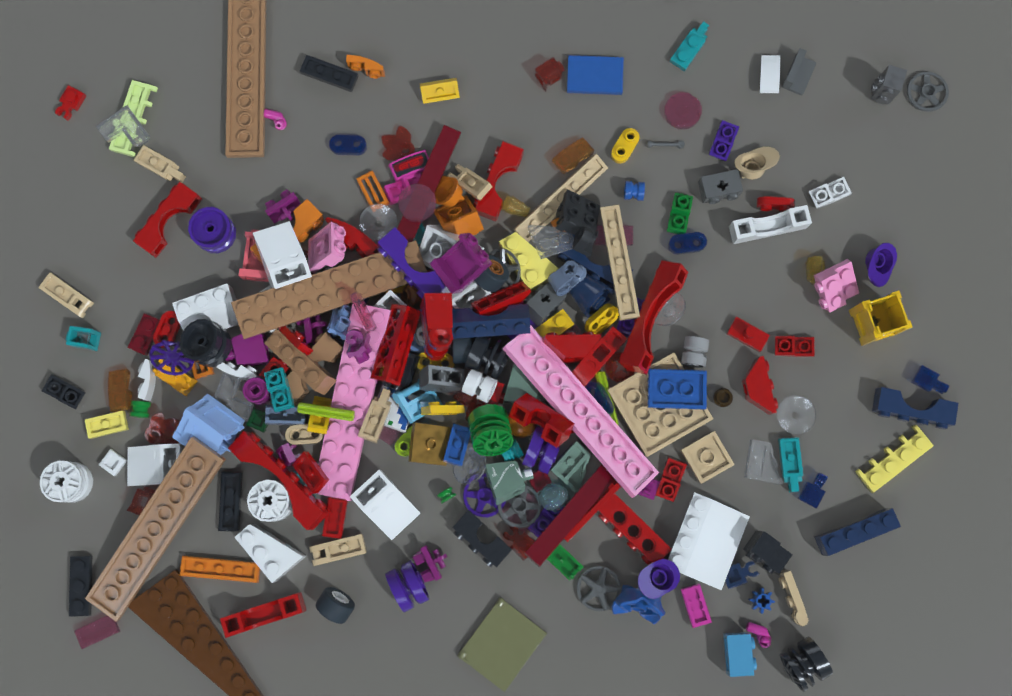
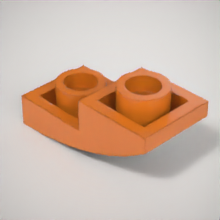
[346,55,385,79]

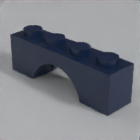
[555,232,633,292]
[452,304,530,339]
[872,387,959,429]
[814,508,901,556]

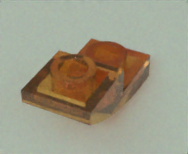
[552,137,595,174]
[108,369,132,412]

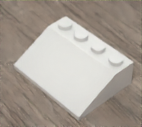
[668,492,750,590]

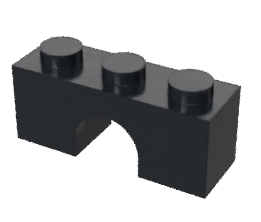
[452,510,512,568]

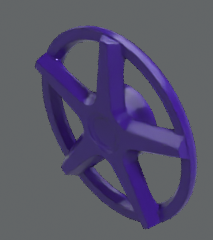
[463,473,506,517]

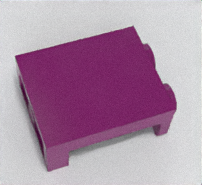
[430,233,492,294]

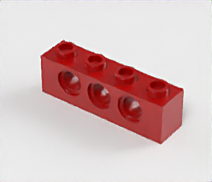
[598,494,672,565]

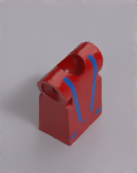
[420,293,453,361]

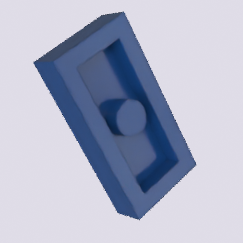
[443,423,471,467]

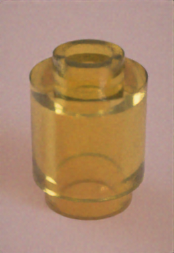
[805,256,826,285]

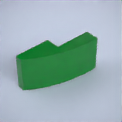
[666,193,693,236]

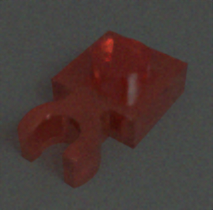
[503,526,534,561]

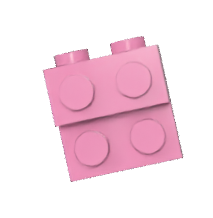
[308,222,346,274]
[814,259,859,312]

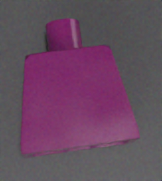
[226,333,271,367]

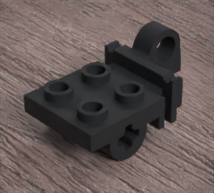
[556,189,600,257]

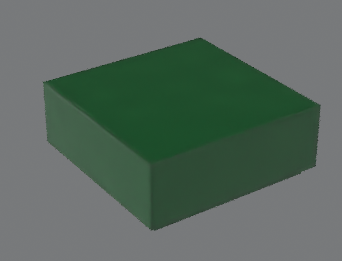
[246,408,268,433]

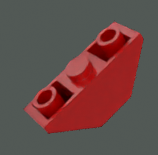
[542,332,601,363]
[742,356,778,415]

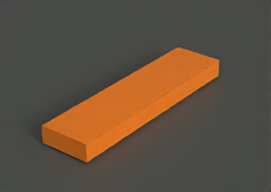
[179,556,260,583]

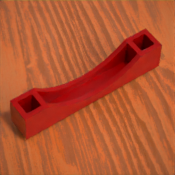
[619,260,689,375]
[228,431,329,530]

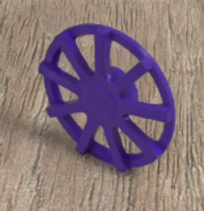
[149,340,194,375]

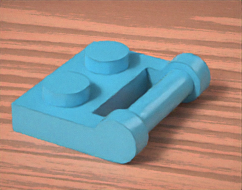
[392,379,443,424]

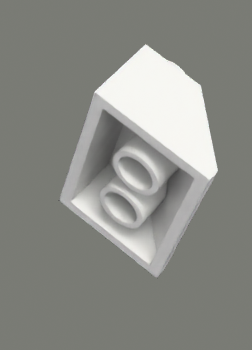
[419,225,484,270]
[172,284,239,331]

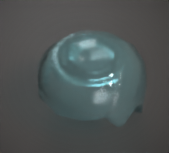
[539,483,571,513]

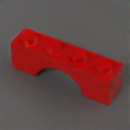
[473,141,524,222]
[133,182,203,258]
[220,592,307,638]

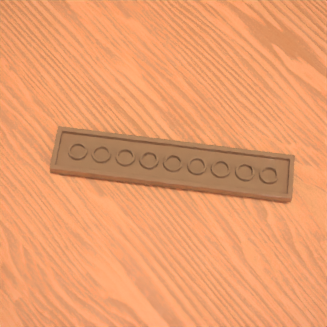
[225,0,266,158]
[231,240,427,340]
[85,436,226,622]

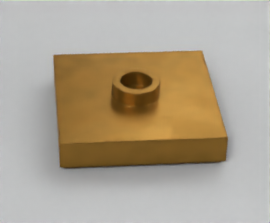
[408,423,450,466]

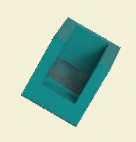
[66,326,101,351]

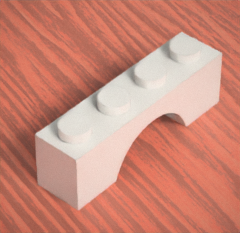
[729,205,812,244]

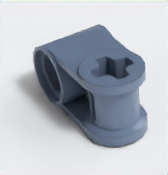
[548,260,587,296]

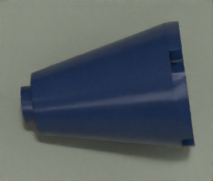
[569,273,614,318]

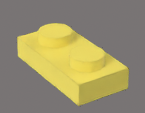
[85,410,129,439]

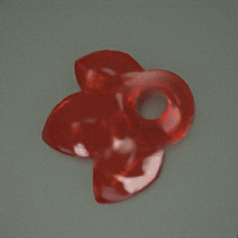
[381,126,415,161]
[145,412,180,444]

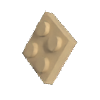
[680,431,735,484]

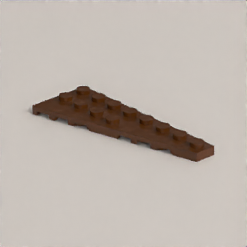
[128,569,264,696]

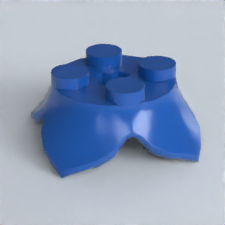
[612,585,666,624]

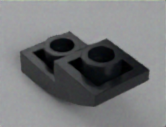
[42,374,86,410]

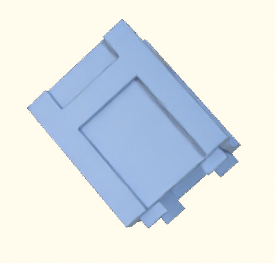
[172,394,245,455]

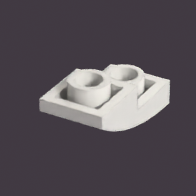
[760,55,780,93]
[809,177,852,209]
[138,359,156,402]
[216,361,261,380]

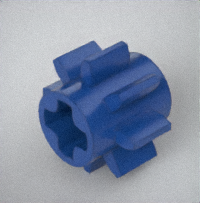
[748,588,775,614]

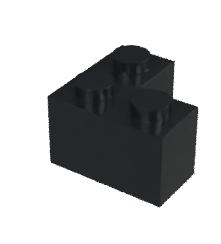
[743,531,793,574]

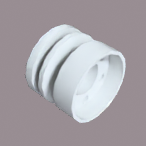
[40,461,93,503]
[247,480,293,522]

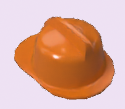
[431,176,464,207]

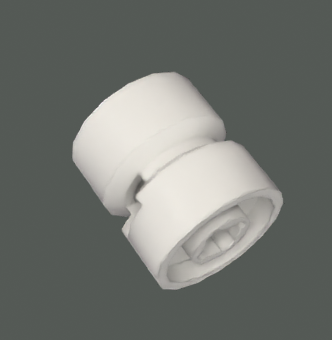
[462,369,498,403]

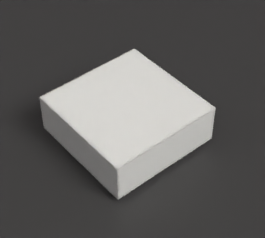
[99,449,127,476]

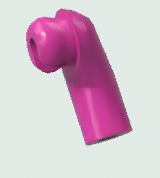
[264,109,287,130]
[746,622,772,648]

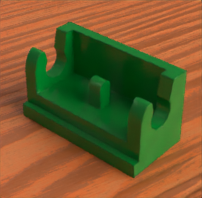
[547,544,584,581]

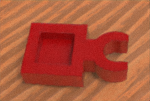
[55,85,86,121]

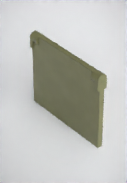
[457,597,547,692]

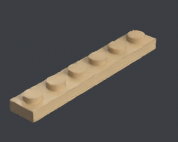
[513,154,608,242]
[600,205,640,321]

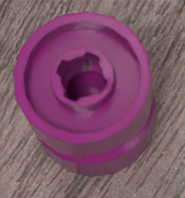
[243,378,271,405]

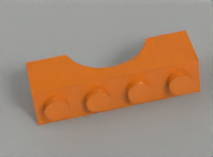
[250,199,324,264]

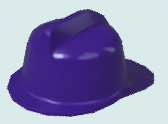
[865,243,897,287]
[638,559,680,599]

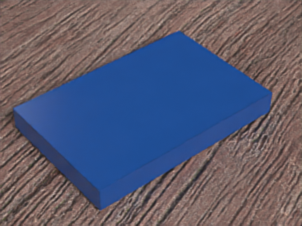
[567,55,624,95]
[647,369,707,410]

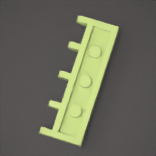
[109,80,158,157]

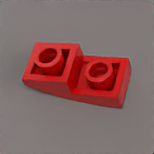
[775,336,815,357]
[656,457,687,502]

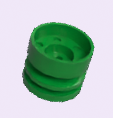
[468,404,514,456]

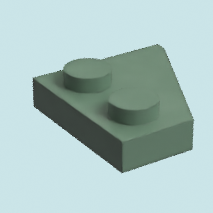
[550,441,591,493]

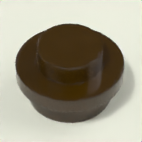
[713,388,733,407]

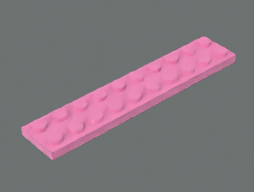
[316,302,391,501]
[502,325,659,498]

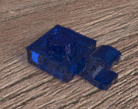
[911,365,949,394]
[798,473,828,509]

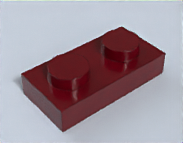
[127,313,160,356]

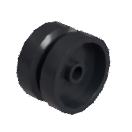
[180,319,232,367]

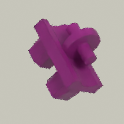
[265,189,301,224]
[296,315,328,345]
[346,329,372,364]
[412,546,448,582]

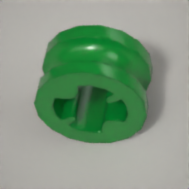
[437,487,456,504]

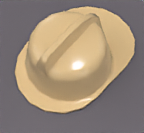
[734,147,780,180]

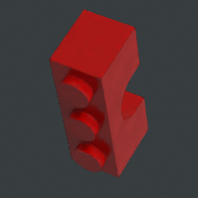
[509,393,575,448]

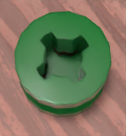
[129,401,151,418]

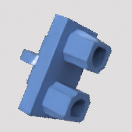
[327,305,352,340]

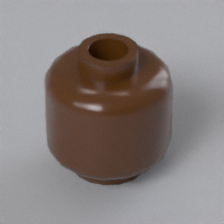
[401,285,422,309]

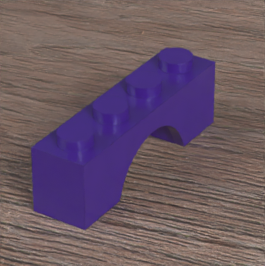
[377,227,446,299]

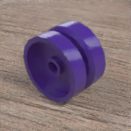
[188,207,236,254]
[522,425,560,474]
[385,560,430,612]

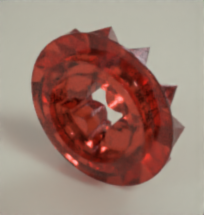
[606,352,636,383]

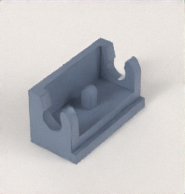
[265,405,305,425]

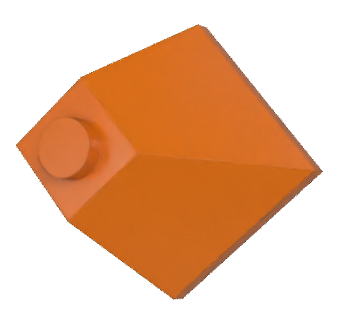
[433,195,484,235]

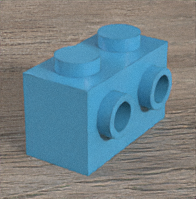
[723,632,757,677]

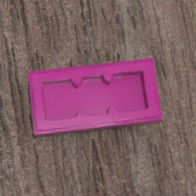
[680,583,712,628]

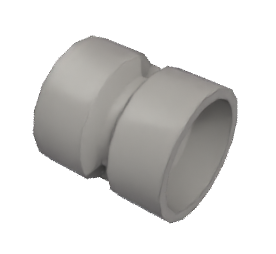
[681,336,710,368]

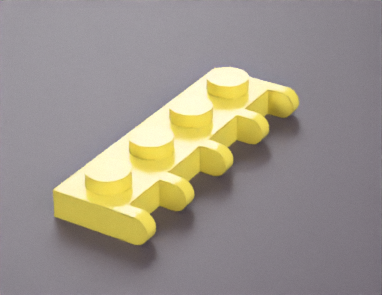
[855,425,934,493]

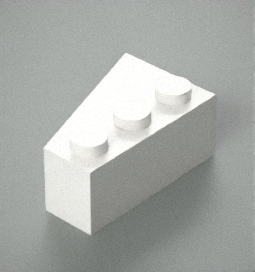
[235,524,307,583]

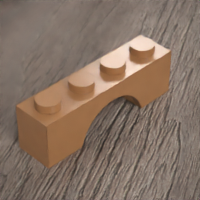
[264,329,337,395]
[287,332,344,406]

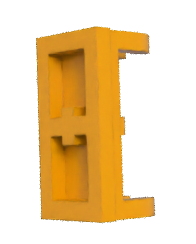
[153,359,198,397]

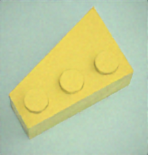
[499,232,559,292]

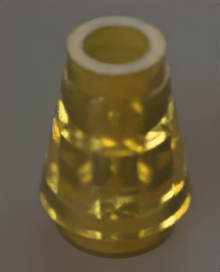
[501,195,531,218]

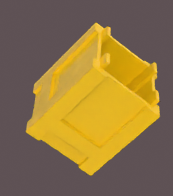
[849,290,913,346]

